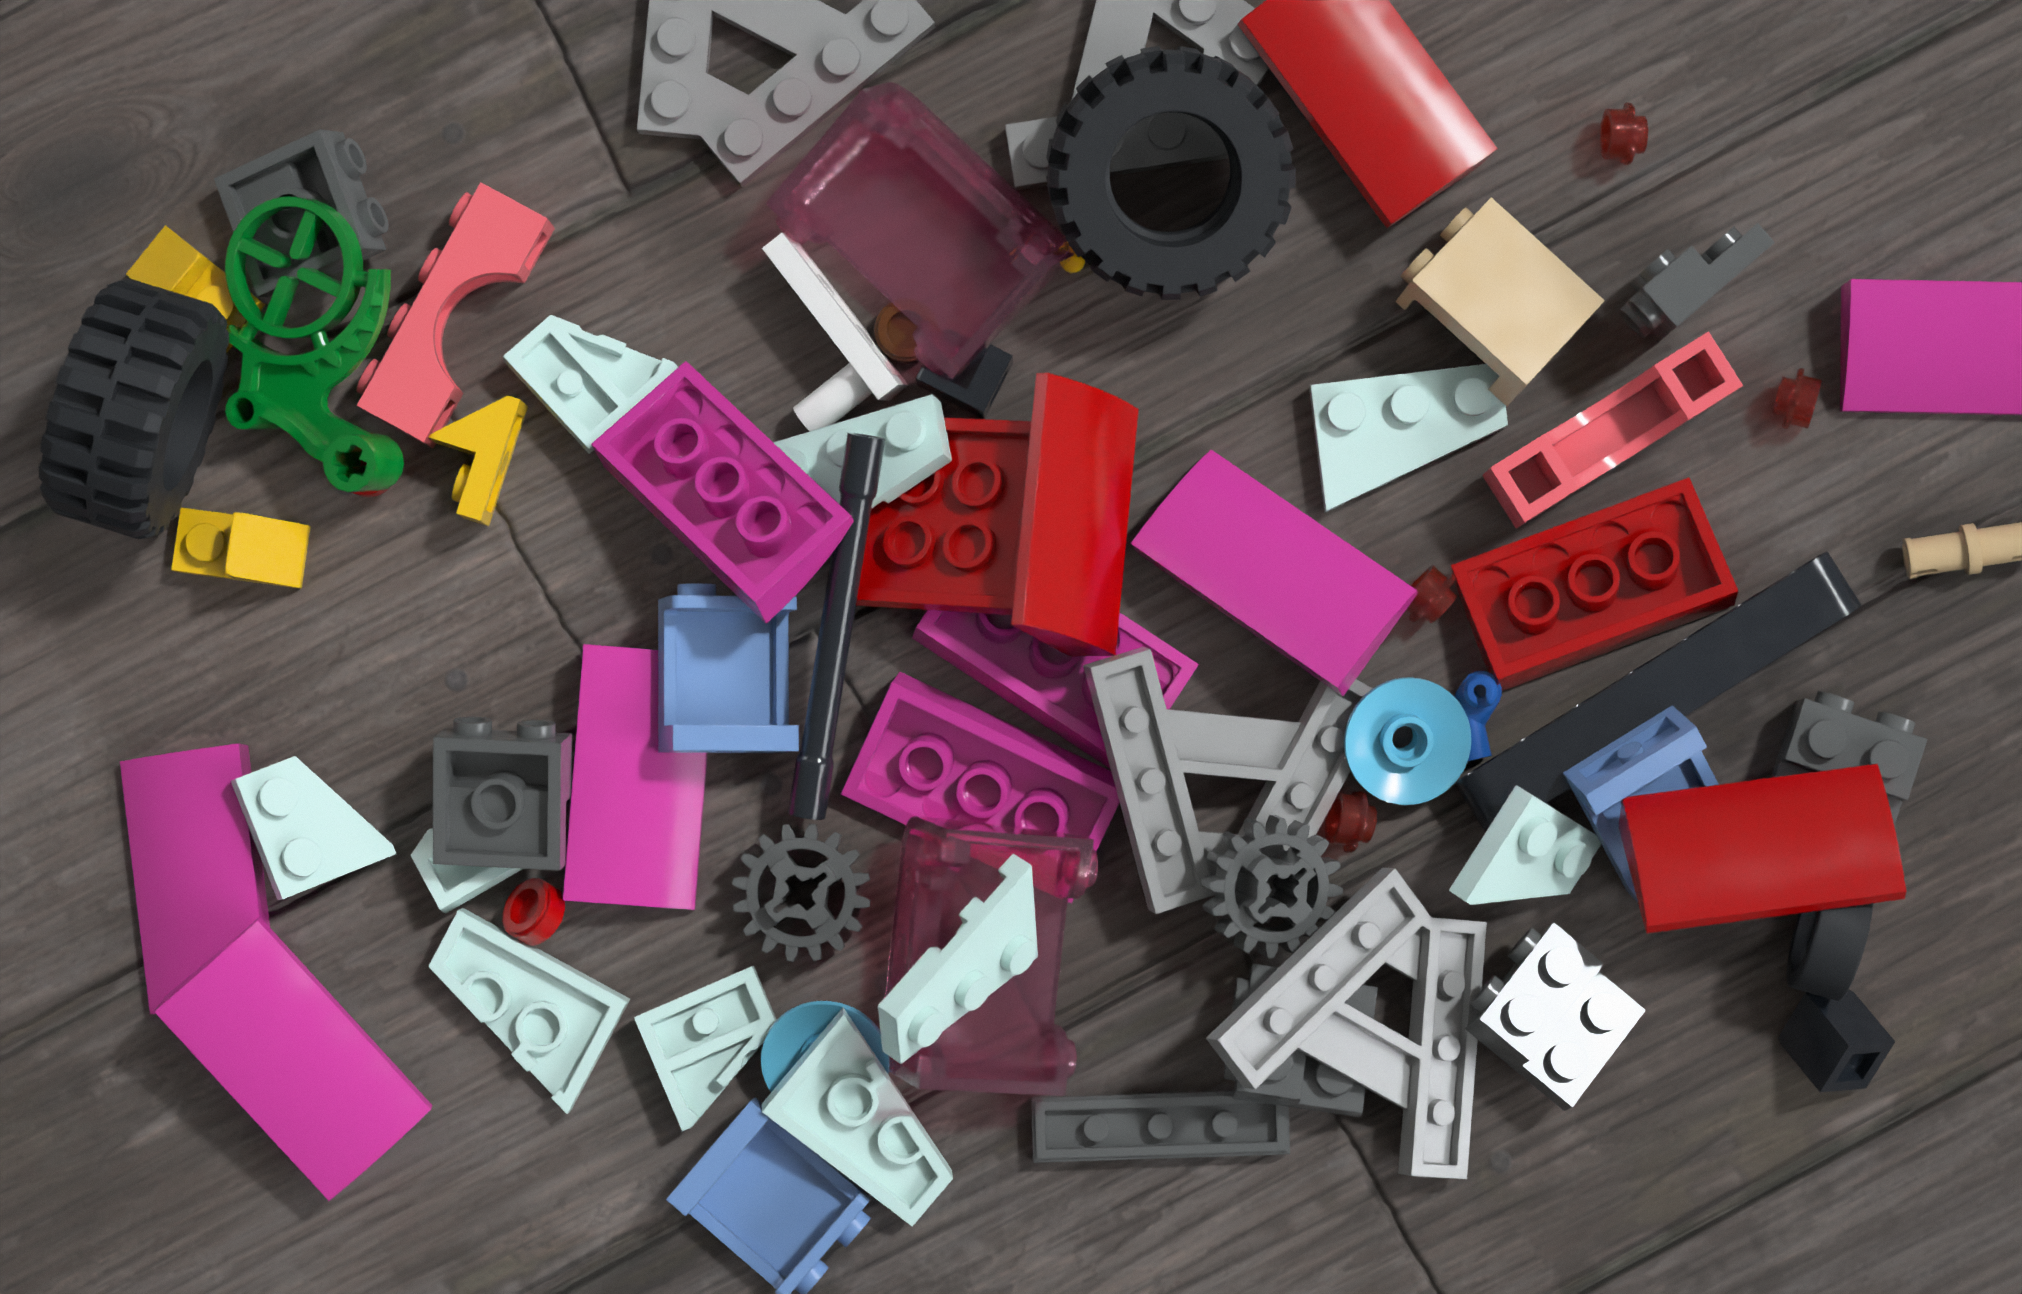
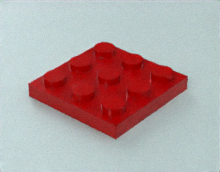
[856,418,1031,615]

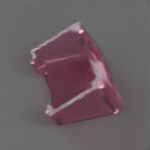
[766,82,1075,379]
[885,816,1098,1096]

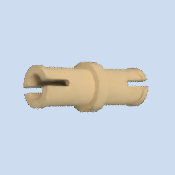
[1902,522,2022,579]

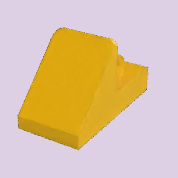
[126,225,266,353]
[428,396,528,526]
[171,508,311,589]

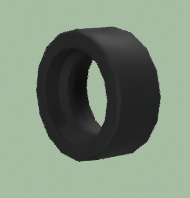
[1786,903,1873,1001]

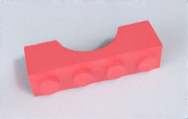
[356,182,555,448]
[1482,331,1743,528]

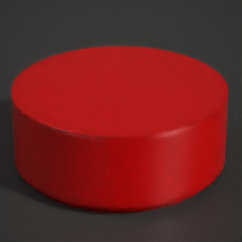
[502,878,565,946]

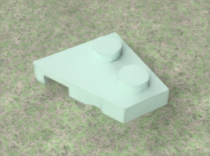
[231,756,396,900]
[1449,785,1601,905]

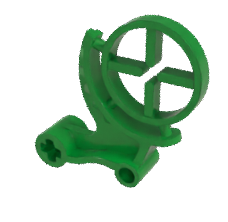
[225,197,404,492]

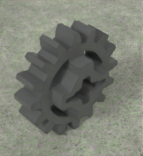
[1200,815,1343,958]
[732,823,872,962]

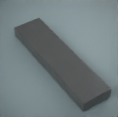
[1031,1090,1290,1163]

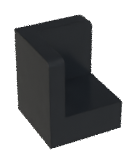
[915,330,1013,419]
[1779,990,1895,1093]

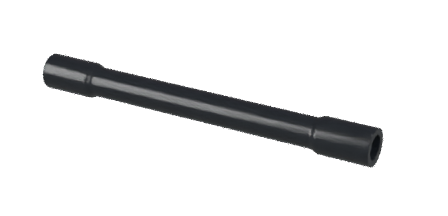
[788,433,886,820]

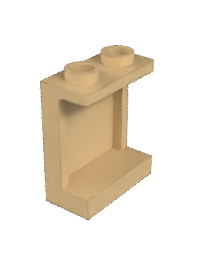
[1395,197,1605,406]

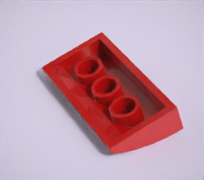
[1237,0,1498,228]
[1011,373,1139,657]
[1451,477,1739,691]
[1618,764,1906,934]

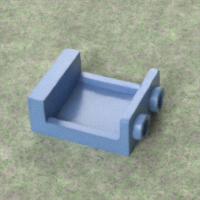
[658,583,799,753]
[1563,705,1719,903]
[666,1098,871,1294]

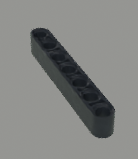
[1454,551,1862,833]

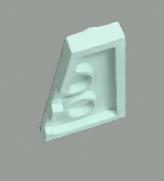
[1309,364,1508,513]
[773,394,952,508]
[878,854,1038,1064]
[429,908,630,1114]
[762,1007,953,1226]

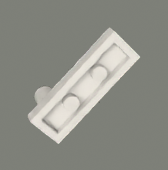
[762,233,908,431]

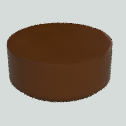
[874,298,938,364]

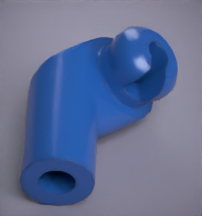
[1454,671,1502,761]

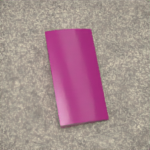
[1840,279,2022,415]
[591,361,854,624]
[1130,450,1418,696]
[912,610,1199,769]
[563,644,708,910]
[841,672,1120,904]
[120,743,270,1014]
[154,917,433,1201]

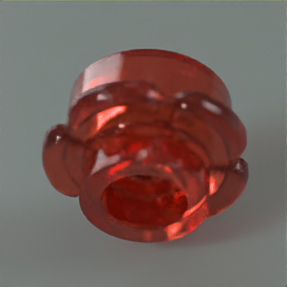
[1600,102,1648,166]
[1772,368,1822,429]
[1406,565,1457,624]
[1325,791,1377,853]

